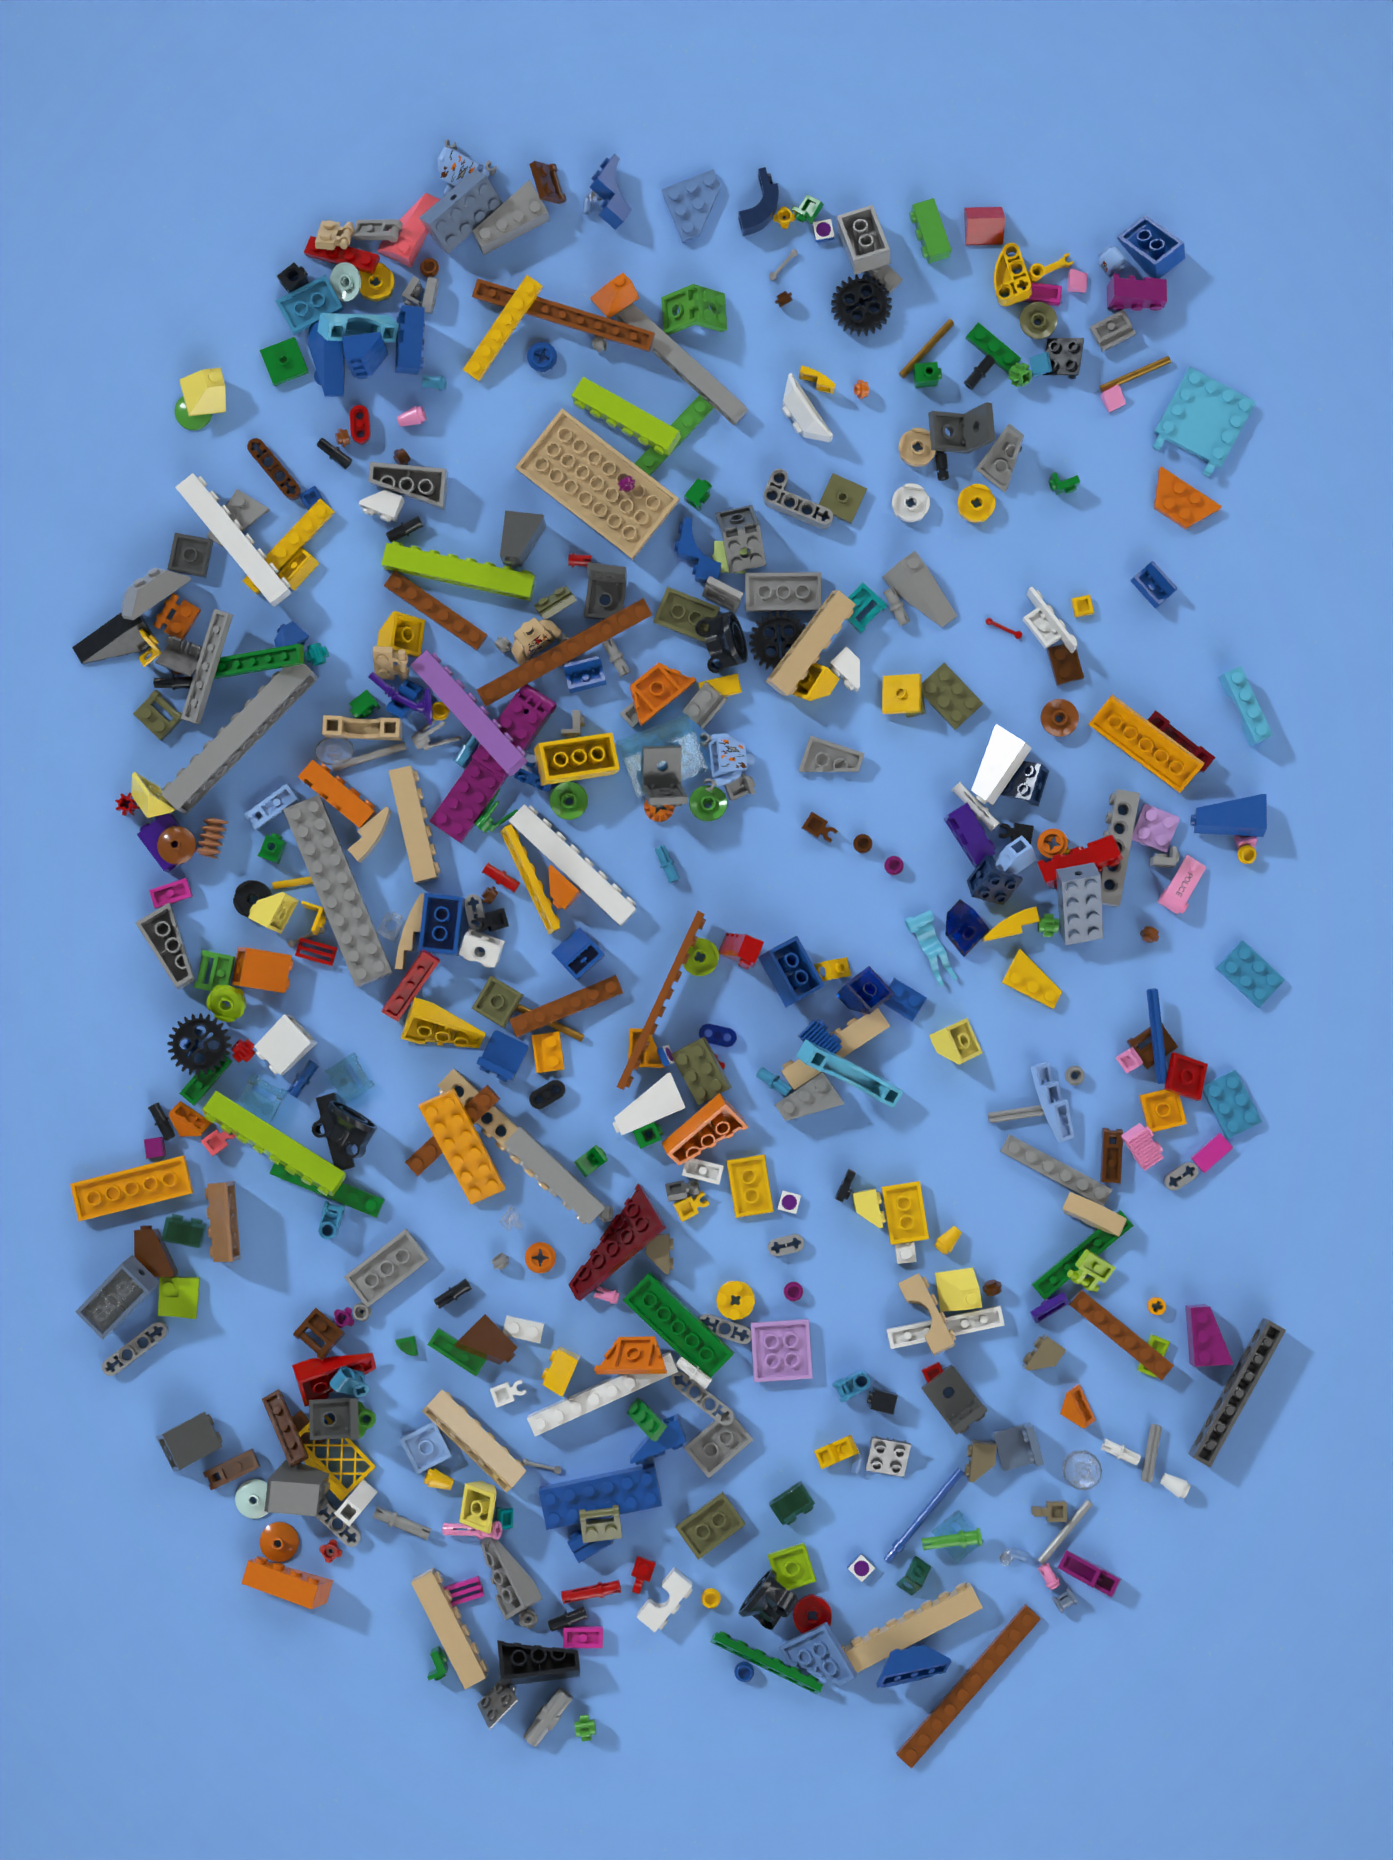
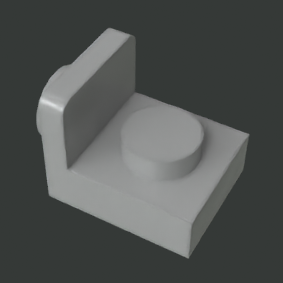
[402,276,422,307]
[1149,847,1179,868]

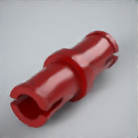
[481,863,520,893]

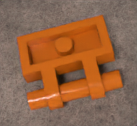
[153,593,201,641]

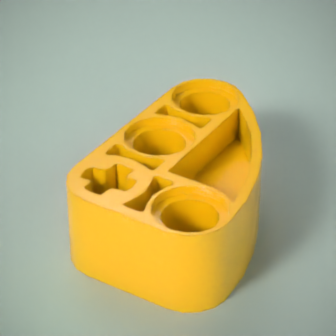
[994,243,1032,307]

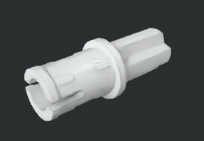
[676,1357,712,1389]
[1101,1438,1141,1465]

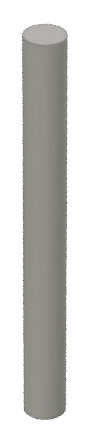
[332,742,407,772]
[1037,1500,1093,1565]

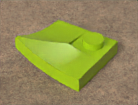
[158,1276,200,1319]

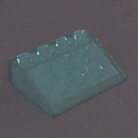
[616,714,708,797]

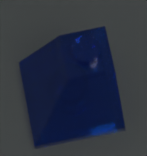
[945,899,990,957]
[836,966,895,1015]

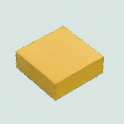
[1071,595,1094,618]

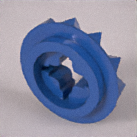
[527,342,557,372]

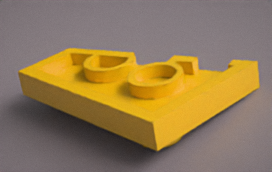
[1001,948,1062,1009]

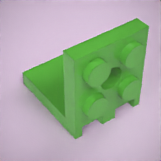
[661,284,727,335]

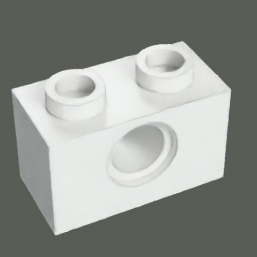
[459,928,505,968]

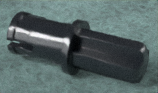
[964,354,995,390]
[317,438,352,469]
[386,516,424,543]
[153,675,193,690]
[148,1102,175,1141]
[434,1278,472,1309]
[548,1606,588,1631]

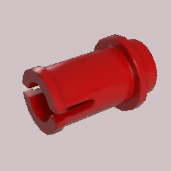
[568,552,591,568]

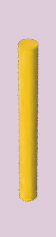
[272,876,313,890]

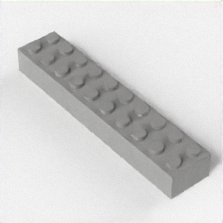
[161,664,318,815]
[283,795,393,988]

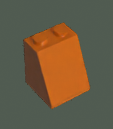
[231,947,293,993]

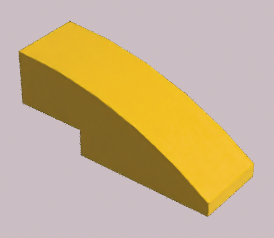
[982,906,1040,942]

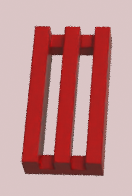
[295,937,338,966]

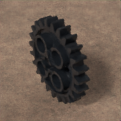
[831,274,892,336]
[749,611,805,671]
[167,1013,232,1077]

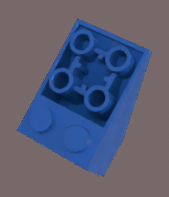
[630,1414,686,1465]

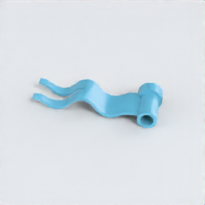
[904,910,957,986]

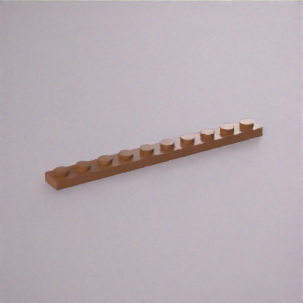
[472,278,655,352]
[476,598,652,707]
[617,911,706,1090]
[896,1604,1041,1769]

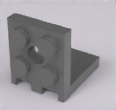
[928,402,995,453]
[715,505,766,574]
[584,562,627,620]
[642,745,688,807]
[921,1364,987,1435]
[309,1397,359,1440]

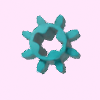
[304,643,329,666]

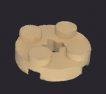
[898,428,936,467]

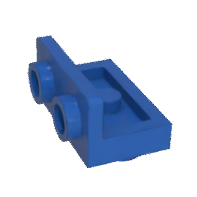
[1130,561,1178,609]
[563,656,607,694]
[514,751,552,792]

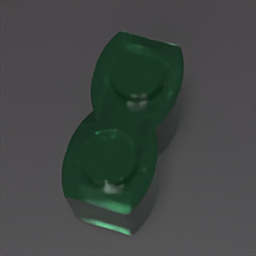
[161,1214,207,1248]
[769,1481,815,1525]

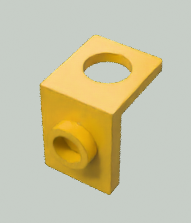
[139,628,162,667]
[301,901,326,936]
[813,957,851,982]

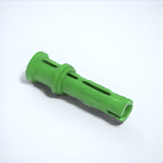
[921,1528,982,1551]

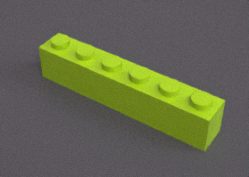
[571,377,681,456]

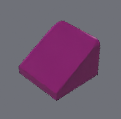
[144,1137,166,1159]

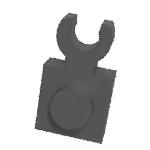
[665,1179,700,1202]

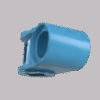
[318,1201,345,1239]
[330,1366,369,1397]
[832,1370,870,1402]

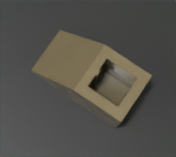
[646,1234,673,1274]
[1022,1334,1066,1371]
[964,1440,997,1482]

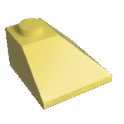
[179,368,226,416]
[248,892,299,934]
[929,1018,983,1065]
[935,1268,982,1312]
[459,1481,497,1533]

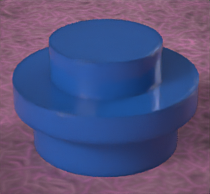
[734,1661,754,1682]

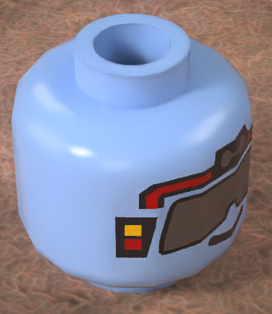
[1098,246,1126,275]

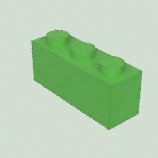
[909,198,952,264]

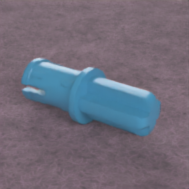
[453,734,479,767]
[655,845,680,883]
[756,1067,792,1096]

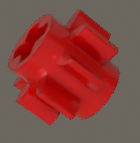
[115,792,140,816]
[231,1039,255,1063]

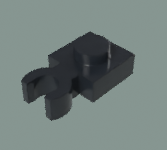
[998,823,1034,845]
[473,908,509,932]
[835,1169,856,1203]

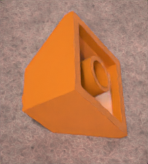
[590,273,639,318]
[548,865,581,911]

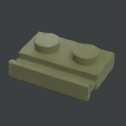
[534,586,577,620]

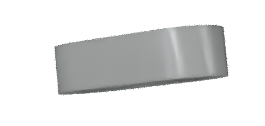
[422,277,439,314]
[465,894,485,930]
[1163,1162,1198,1190]
[768,1234,804,1256]

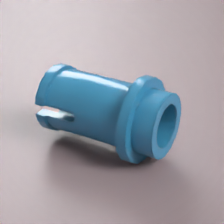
[422,375,447,391]

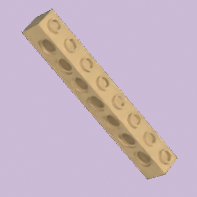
[438,1069,549,1191]

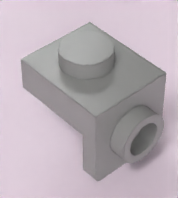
[561,710,585,739]
[724,773,755,801]

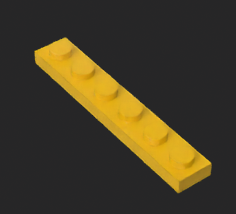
[462,275,543,381]
[242,499,335,595]
[500,824,561,934]

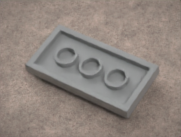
[745,572,822,612]
[344,1229,430,1308]

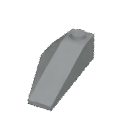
[882,551,957,628]
[480,1537,542,1620]

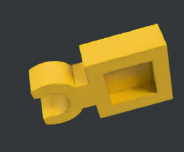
[673,1191,709,1222]

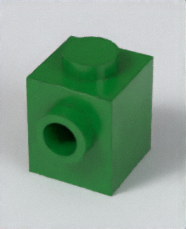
[913,362,942,388]

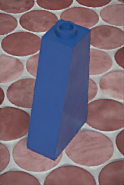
[1190,794,1267,837]

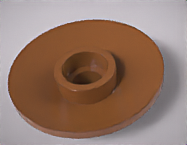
[1040,699,1079,737]
[157,826,196,865]

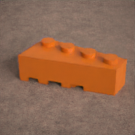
[298,759,377,828]
[661,1093,749,1166]
[241,1556,333,1609]

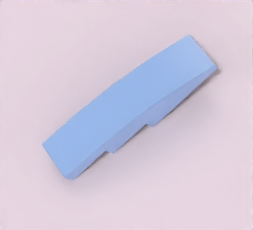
[1031,1062,1074,1142]

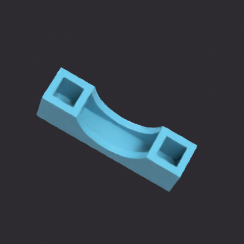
[317,313,399,342]
[1218,666,1273,746]

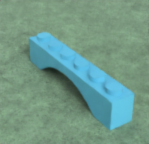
[796,1039,903,1108]

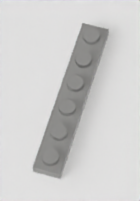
[181,609,233,725]
[1000,1135,1112,1206]

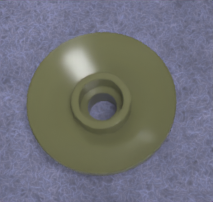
[1019,302,1057,339]

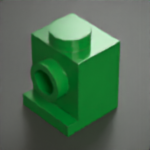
[684,478,712,511]
[349,690,381,719]
[257,833,287,864]
[633,1122,663,1149]

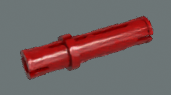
[561,1580,621,1604]

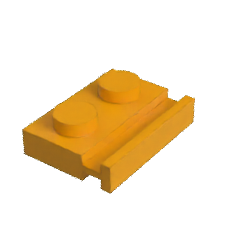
[532,1031,565,1073]

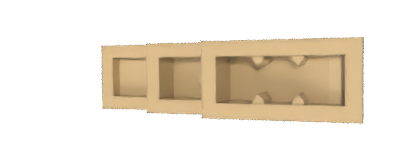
[395,893,424,970]

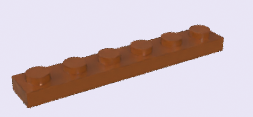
[384,570,488,651]
[509,975,623,1037]
[405,1085,500,1176]
[1069,1290,1174,1380]

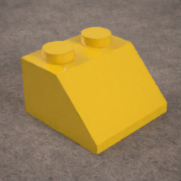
[541,1346,580,1397]

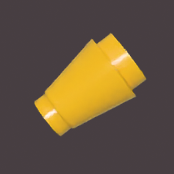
[934,1226,962,1255]
[423,1468,454,1490]

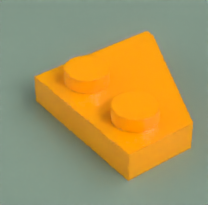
[628,1028,665,1068]

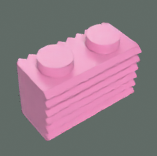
[1121,1123,1164,1171]

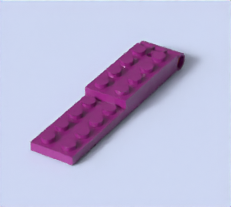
[429,684,557,843]

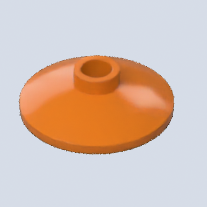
[260,1522,299,1562]

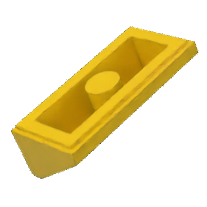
[277,548,319,590]

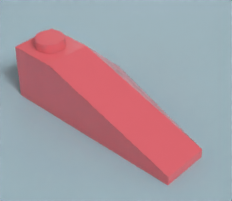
[377,193,440,268]

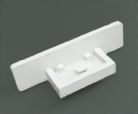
[1023,587,1078,653]

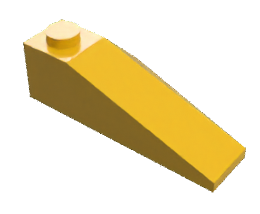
[400,997,486,1048]

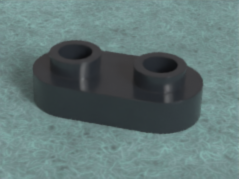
[529,1080,566,1109]

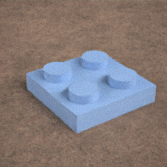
[400,1421,453,1474]

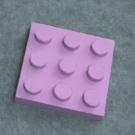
[750,1319,813,1382]

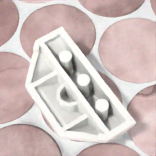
[782,373,833,442]

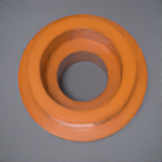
[854,380,869,399]

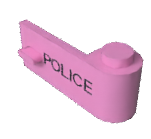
[1158,855,1206,915]

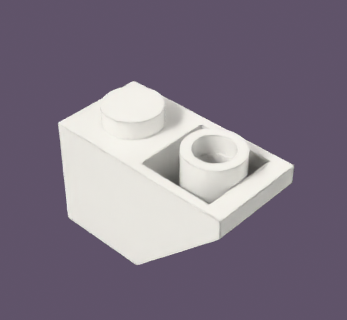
[359,490,405,522]
[829,646,860,692]
[335,1479,378,1526]

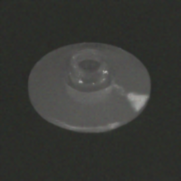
[315,738,354,765]

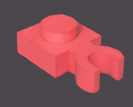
[201,1129,236,1157]

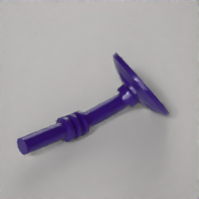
[368,672,432,726]

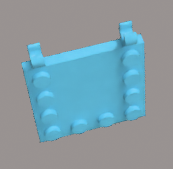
[1152,367,1256,477]

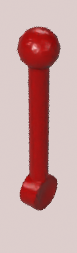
[985,618,1022,639]

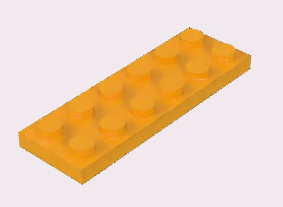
[1088,694,1204,793]
[418,1089,506,1204]
[70,1155,194,1221]

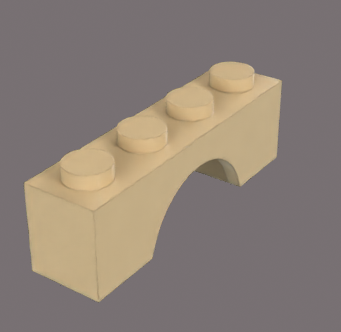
[322,715,403,741]
[898,1273,957,1356]

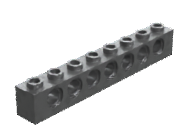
[1188,1318,1286,1467]

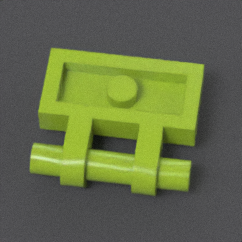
[1067,1249,1116,1292]

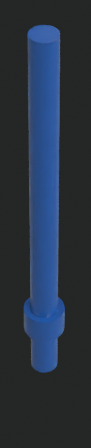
[883,1468,964,1564]

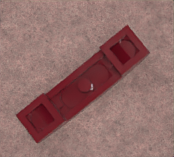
[1148,710,1216,773]

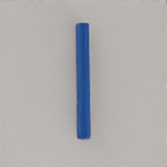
[1146,988,1167,1084]

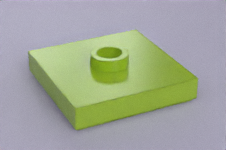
[767,1542,816,1590]

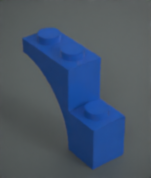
[589,154,632,230]
[674,517,721,583]

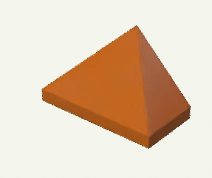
[168,1101,211,1137]
[1060,1384,1096,1428]

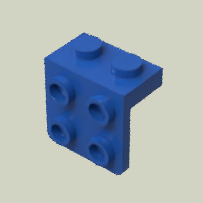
[476,1030,529,1082]

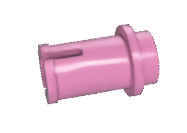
[594,1286,620,1305]
[1038,1563,1060,1590]

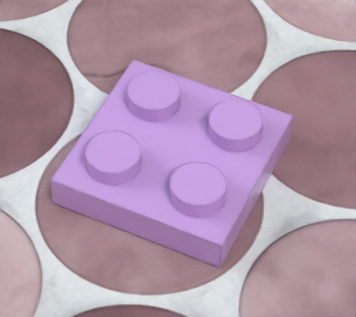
[1132,804,1180,853]

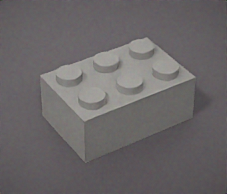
[837,205,891,274]

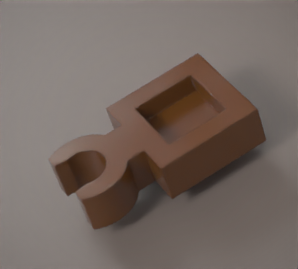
[801,812,838,843]

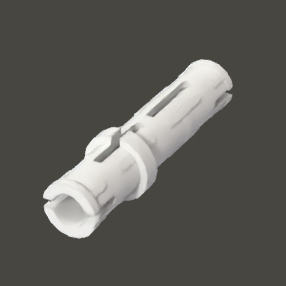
[952,782,1000,831]

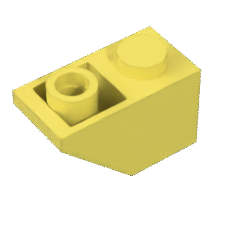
[852,1188,886,1228]

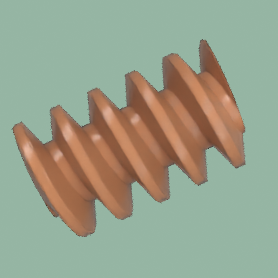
[196,817,229,859]

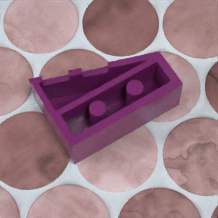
[1185,1304,1234,1367]

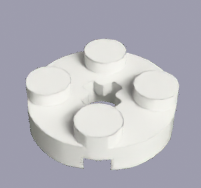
[892,483,930,522]

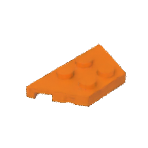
[1154,466,1222,529]
[629,662,696,726]
[594,1336,667,1375]

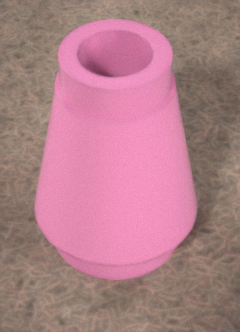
[397,406,427,427]

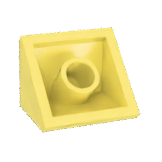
[131,772,175,818]

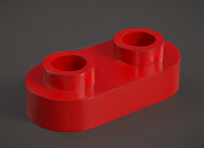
[350,405,371,444]

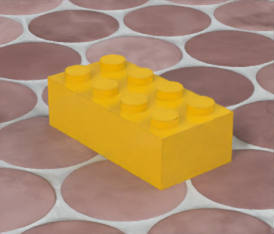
[534,732,620,786]

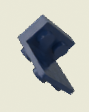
[1000,761,1049,807]
[966,855,1023,905]

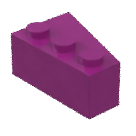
[1107,273,1167,311]

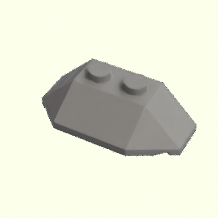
[122,568,191,620]

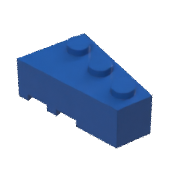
[395,305,425,375]

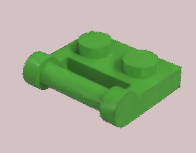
[193,950,236,991]

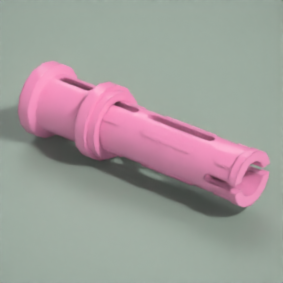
[442,1521,502,1540]

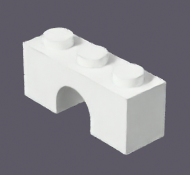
[637,1567,693,1632]

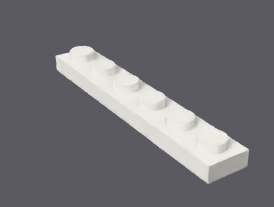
[886,1306,1005,1349]

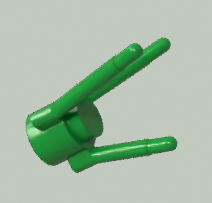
[474,789,518,833]

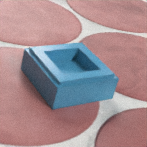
[1030,352,1052,377]

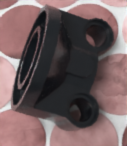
[695,611,748,673]
[312,1100,377,1158]
[738,1568,798,1630]

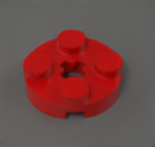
[792,1594,832,1634]

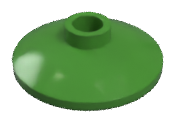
[175,396,212,430]
[550,782,588,820]
[689,785,727,821]

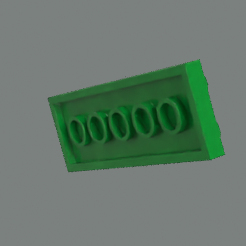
[623,1272,734,1378]

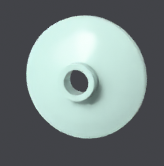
[330,262,361,302]
[235,1479,269,1519]

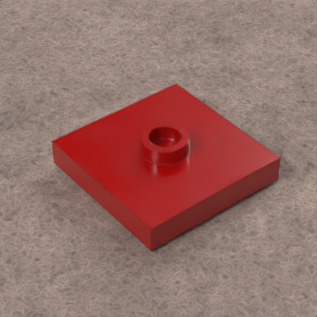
[1164,1052,1208,1101]

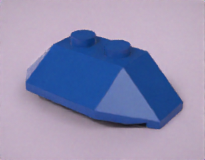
[876,1645,952,1688]

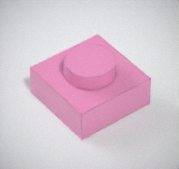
[1116,1047,1144,1073]

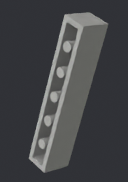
[504,1126,606,1224]

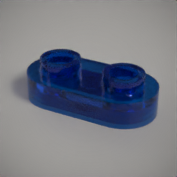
[699,1024,737,1047]

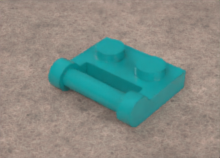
[846,582,887,634]

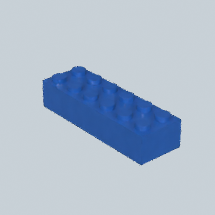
[539,1463,662,1530]

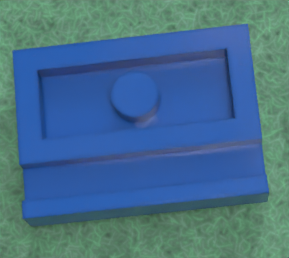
[879,978,927,1022]

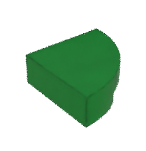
[395,1336,418,1356]

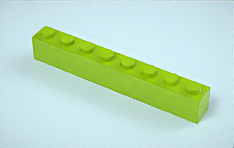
[381,541,536,601]
[202,1091,346,1197]

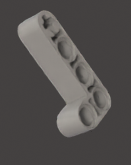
[763,469,833,529]

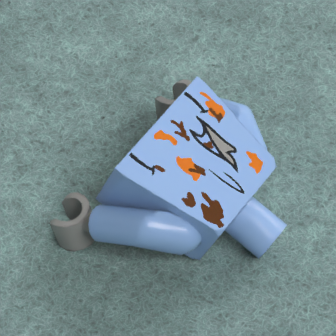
[437,139,497,194]
[699,733,755,792]

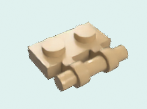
[315,220,354,250]
[372,646,409,682]

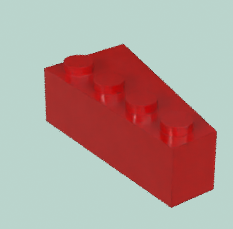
[1037,835,1124,890]
[718,933,764,970]

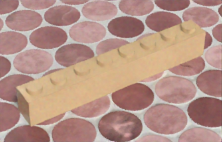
[841,1582,983,1673]

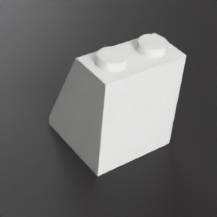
[254,1014,317,1075]

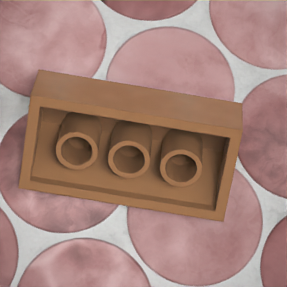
[205,1181,241,1262]

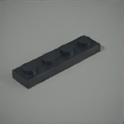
[316,1093,355,1171]

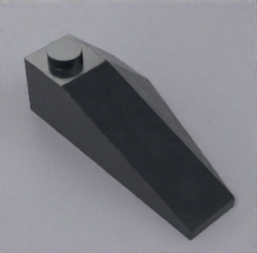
[72,612,154,664]

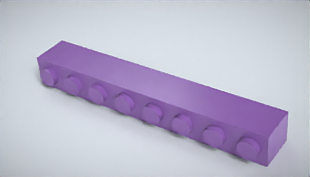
[410,650,528,777]

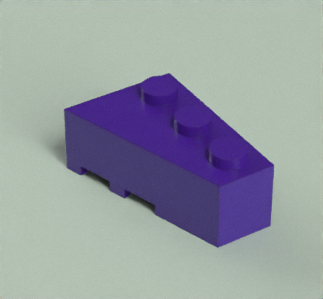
[944,802,996,867]

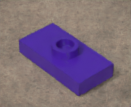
[1030,1292,1069,1323]

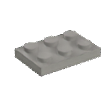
[683,1411,753,1478]

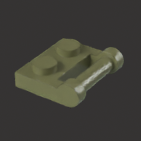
[133,690,183,741]
[579,1505,622,1543]

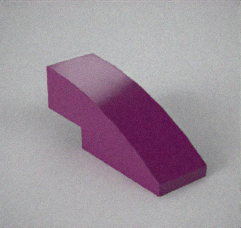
[1058,1550,1122,1597]

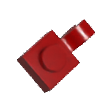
[631,1556,656,1594]

